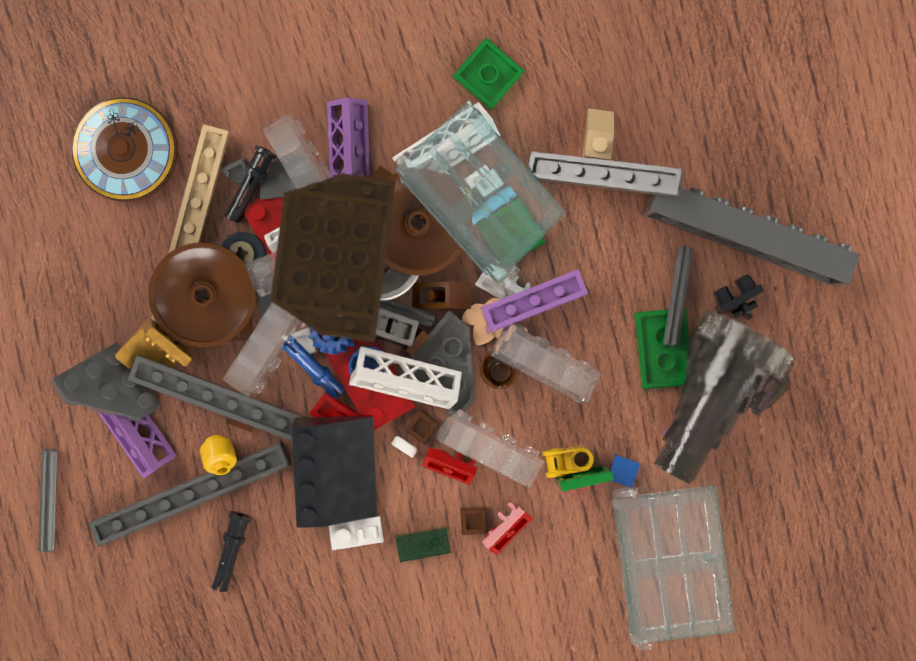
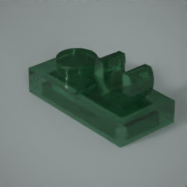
[396,527,451,562]

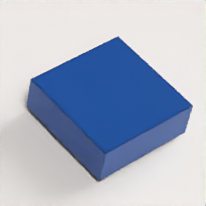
[610,454,640,488]

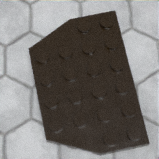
[270,173,396,342]

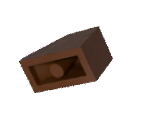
[412,282,471,309]

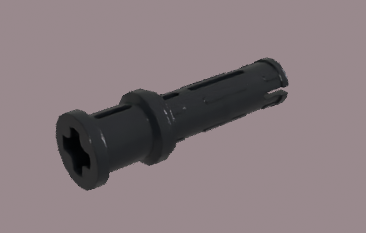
[225,145,277,223]
[211,511,252,592]

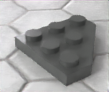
[399,310,475,420]
[50,342,161,422]

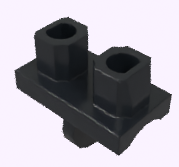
[713,274,764,321]

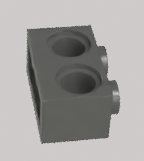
[376,308,419,347]

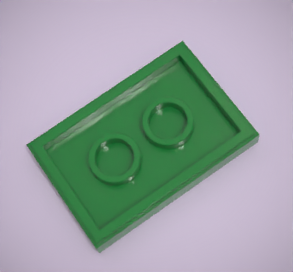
[634,308,694,390]

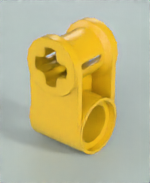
[542,446,594,478]

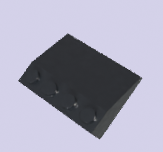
[292,416,377,528]

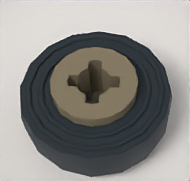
[221,232,266,276]

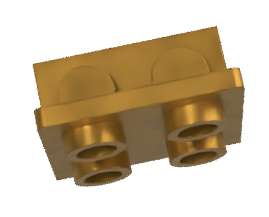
[115,317,192,370]

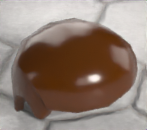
[479,349,520,389]

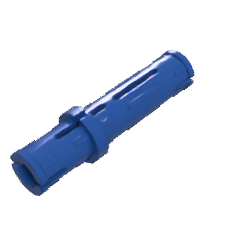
[281,336,345,398]

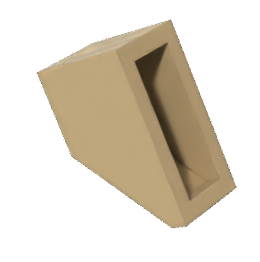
[582,109,614,160]

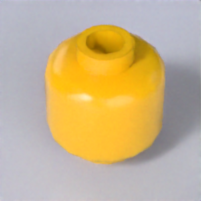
[200,435,237,475]

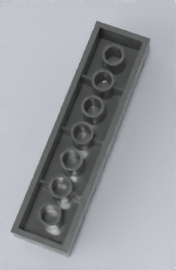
[642,188,860,286]

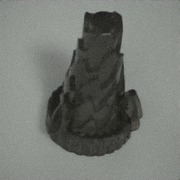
[653,311,795,484]

